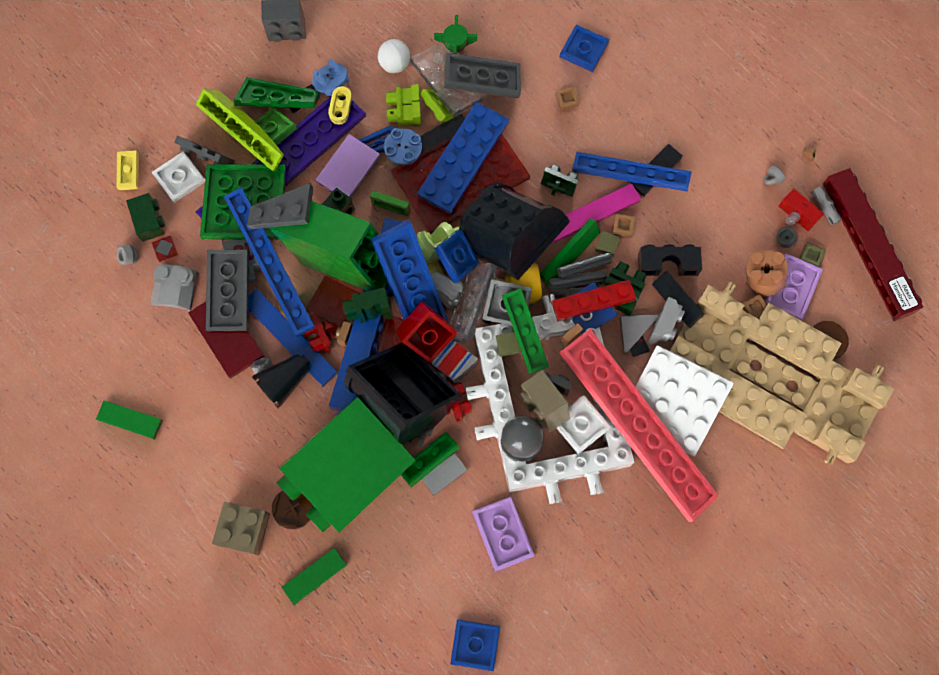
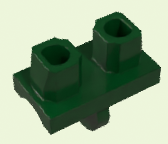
[540,165,578,197]

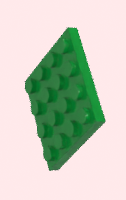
[200,164,286,240]

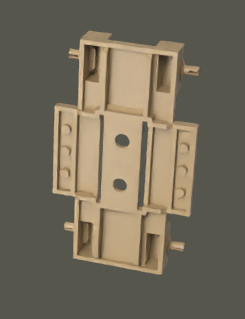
[669,282,894,465]

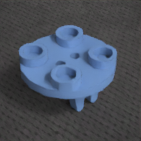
[312,59,350,96]
[384,128,422,165]

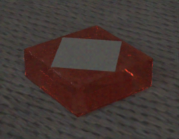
[152,236,178,262]

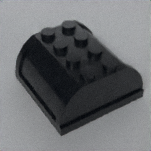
[459,183,570,280]
[344,342,462,444]

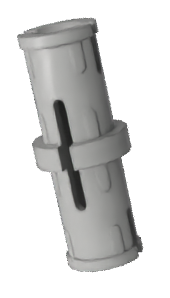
[811,186,842,226]

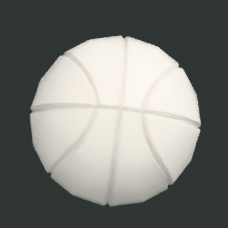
[377,39,411,74]

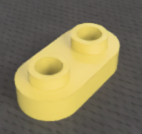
[328,86,352,124]

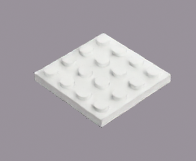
[635,345,734,457]

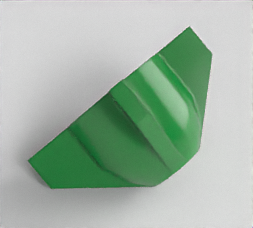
[434,15,477,54]

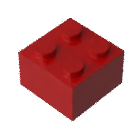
[395,301,458,363]

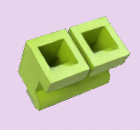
[386,84,421,126]

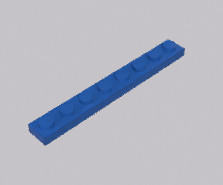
[224,187,315,337]

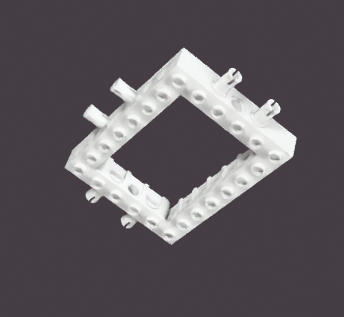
[466,294,634,504]

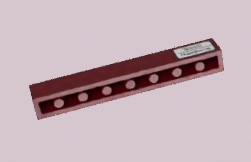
[823,168,923,321]

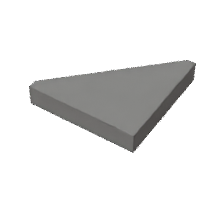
[620,315,658,354]

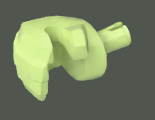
[416,222,460,264]

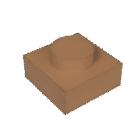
[555,87,579,111]
[612,214,635,238]
[743,294,767,318]
[335,321,352,347]
[561,323,583,347]

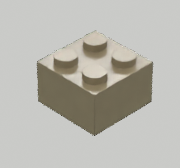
[521,370,570,433]
[212,502,270,555]

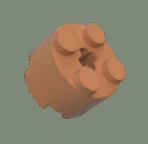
[746,250,788,297]

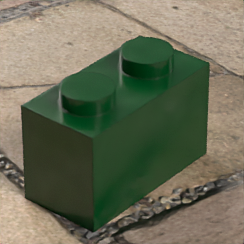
[126,193,166,242]

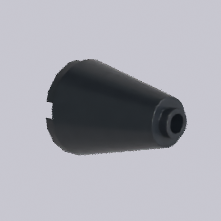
[252,354,311,409]

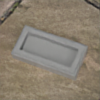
[422,453,467,495]

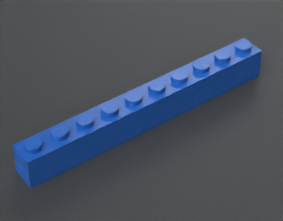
[329,218,402,412]

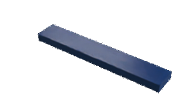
[572,152,692,192]
[248,289,338,387]

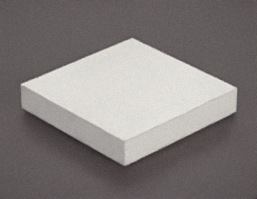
[151,151,205,203]
[557,395,611,455]

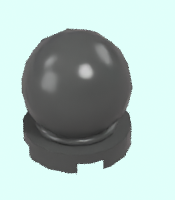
[500,415,544,462]

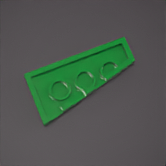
[234,77,320,108]

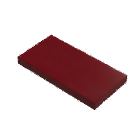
[188,302,265,379]

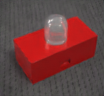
[778,189,824,231]

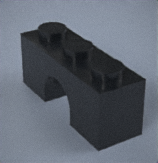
[638,244,702,276]

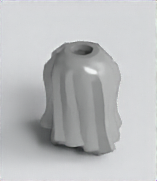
[430,272,465,310]

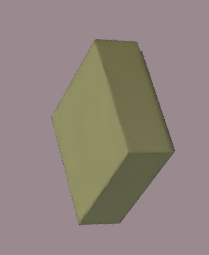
[595,231,620,257]
[799,242,826,267]
[496,332,520,357]

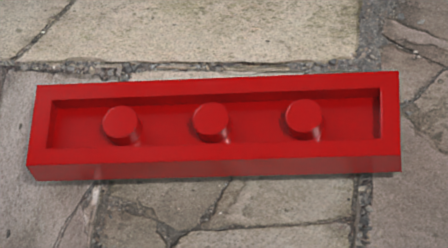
[551,280,636,322]

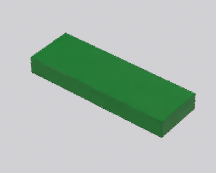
[96,401,163,440]
[401,432,460,488]
[281,548,347,605]

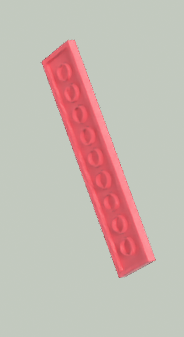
[559,329,719,522]

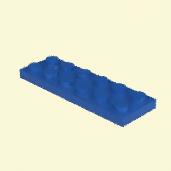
[417,102,509,215]
[371,220,448,321]

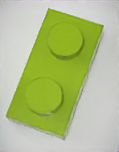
[420,88,456,122]

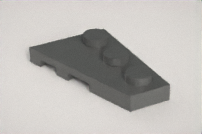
[174,136,235,164]
[247,183,314,229]

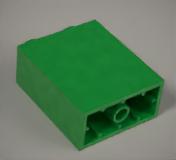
[269,201,388,291]
[276,397,416,533]

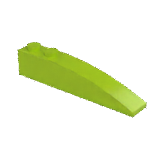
[195,88,284,171]

